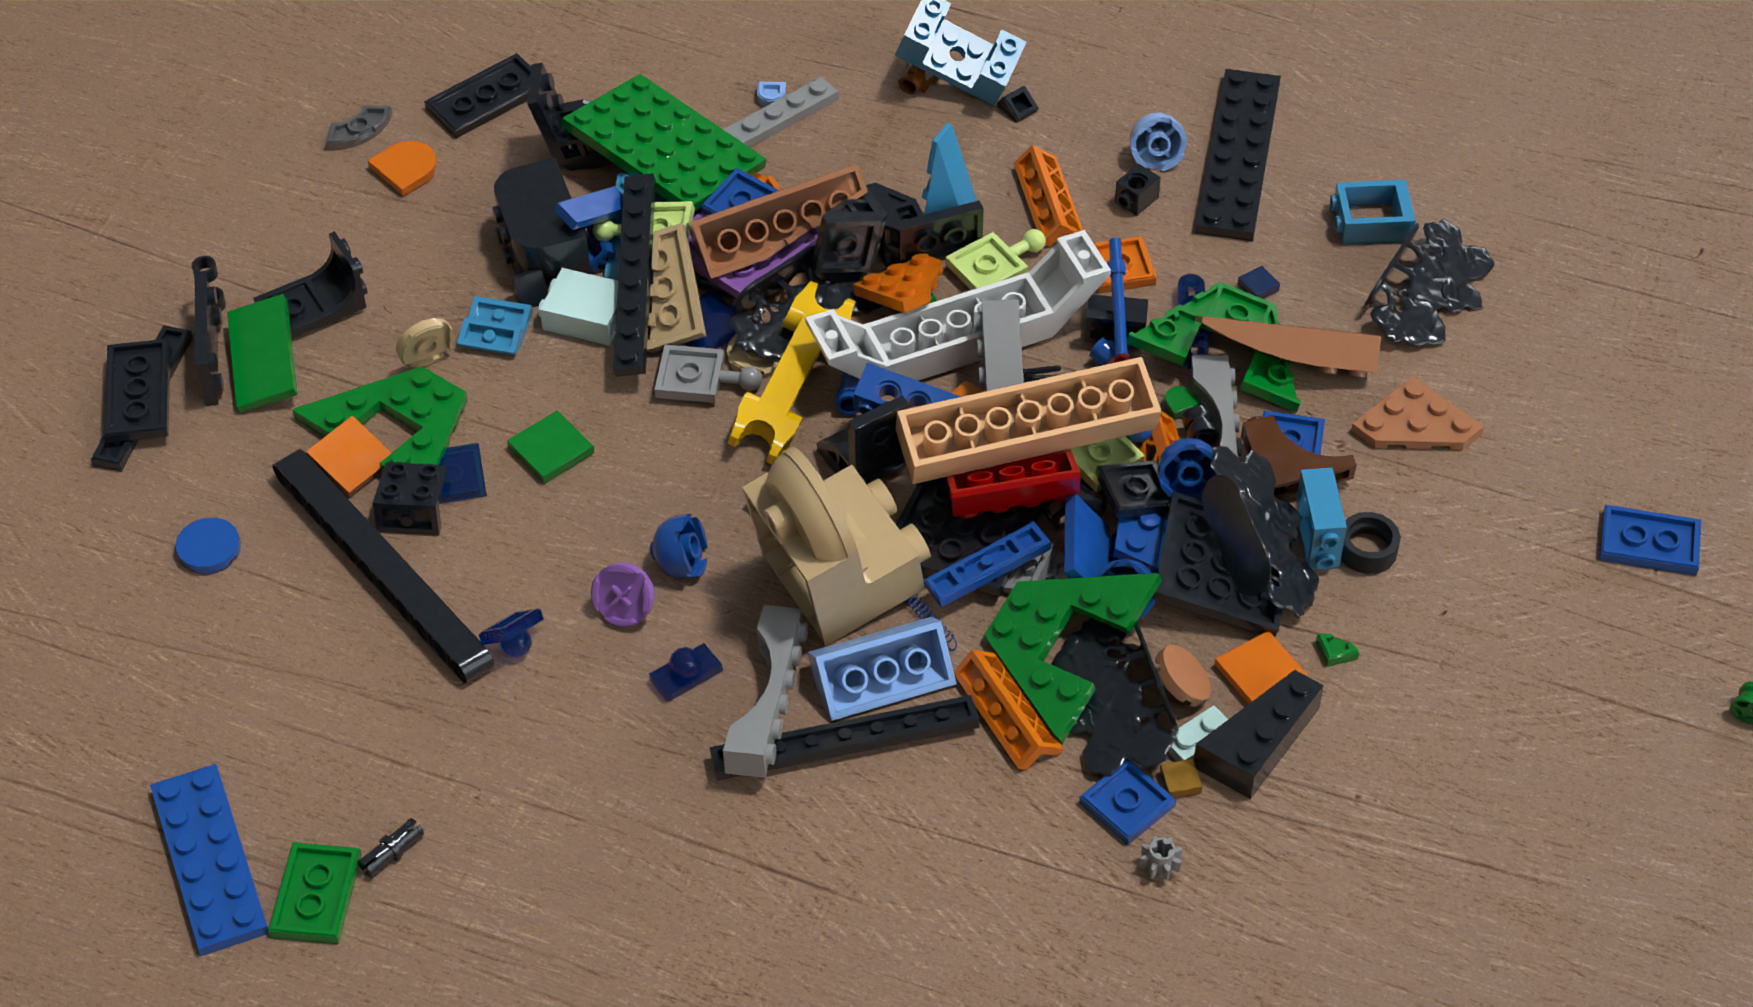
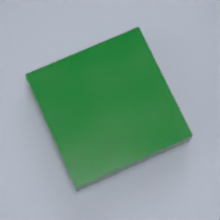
[507,410,595,484]

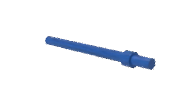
[1107,238,1128,356]

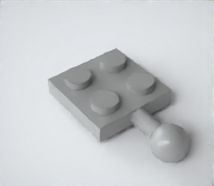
[655,345,762,403]

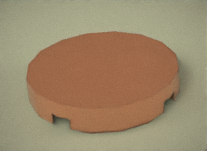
[1155,644,1211,707]

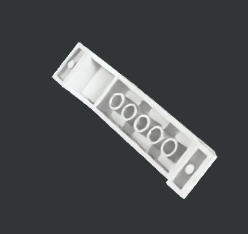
[805,230,1111,381]

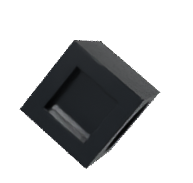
[1115,164,1161,216]

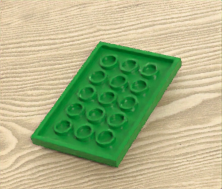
[561,74,767,212]

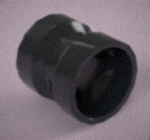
[1181,405,1219,446]

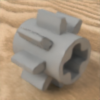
[1140,836,1183,880]

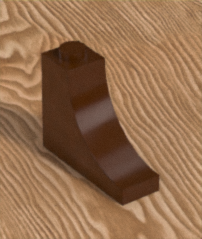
[1241,415,1357,498]

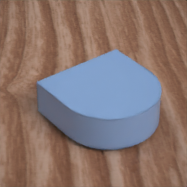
[757,82,786,107]

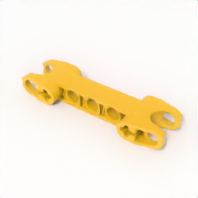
[727,281,855,464]

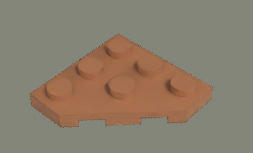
[1351,376,1484,451]

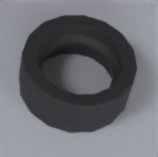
[1341,512,1401,574]

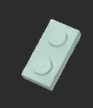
[1168,706,1228,762]

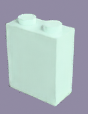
[538,268,618,346]

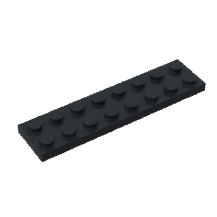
[1195,69,1281,241]

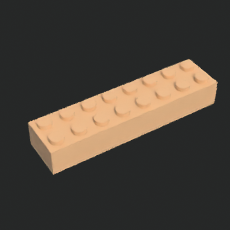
[895,357,1161,484]

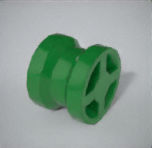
[1730,681,1753,724]

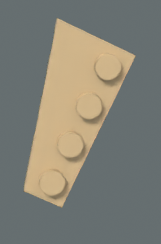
[647,223,706,354]

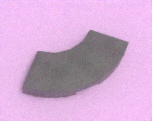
[326,105,393,150]

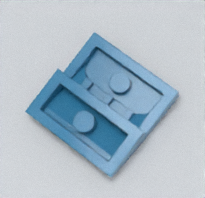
[456,296,533,356]

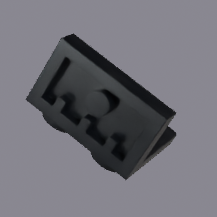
[1084,294,1148,346]
[373,462,448,535]

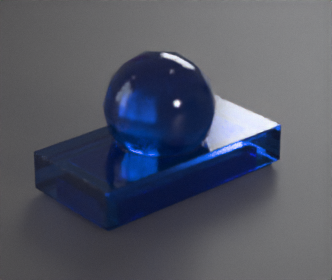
[478,608,544,658]
[649,643,723,702]

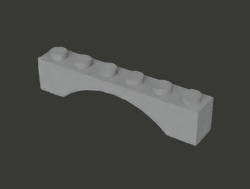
[1189,355,1243,462]
[723,605,808,778]

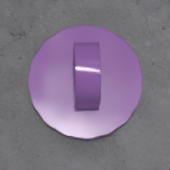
[590,562,655,627]

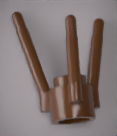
[898,60,957,95]

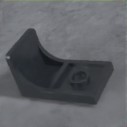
[253,231,368,338]

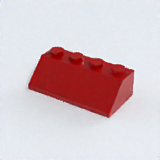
[946,449,1080,518]

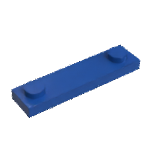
[924,522,1052,608]

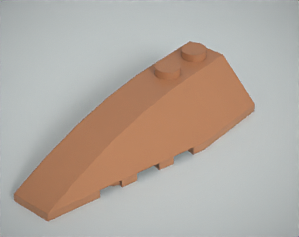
[687,164,868,279]
[1195,315,1381,377]

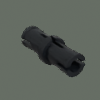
[357,818,424,878]

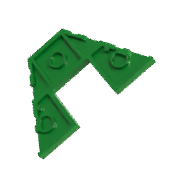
[1127,282,1301,412]
[292,366,468,472]
[984,573,1162,744]

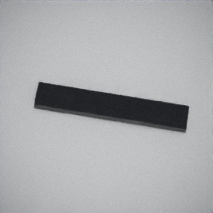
[91,325,193,472]

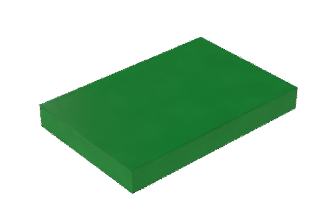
[268,842,362,944]

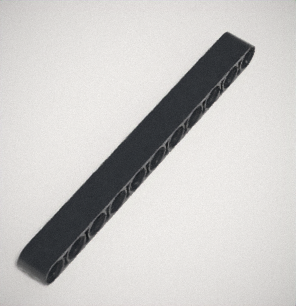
[272,449,494,684]

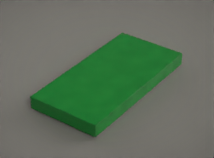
[227,294,298,413]

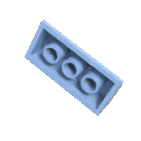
[807,617,957,721]

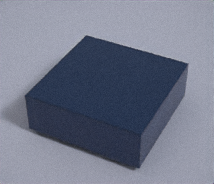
[1238,266,1280,299]

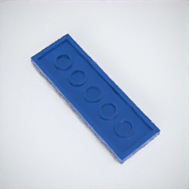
[150,764,269,956]

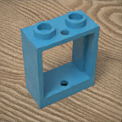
[1330,179,1416,245]
[1295,468,1347,570]

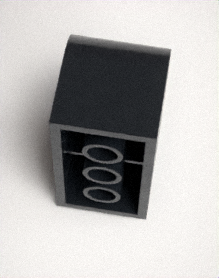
[492,158,591,289]

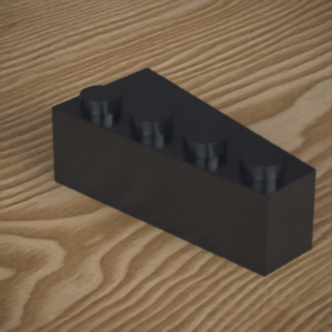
[1194,670,1324,800]

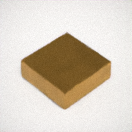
[1160,759,1202,798]

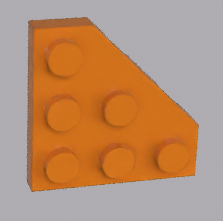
[853,254,943,313]

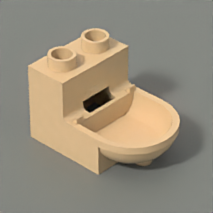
[742,446,931,647]

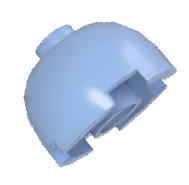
[1130,112,1187,171]

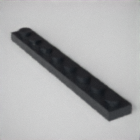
[613,173,656,377]
[709,695,980,781]

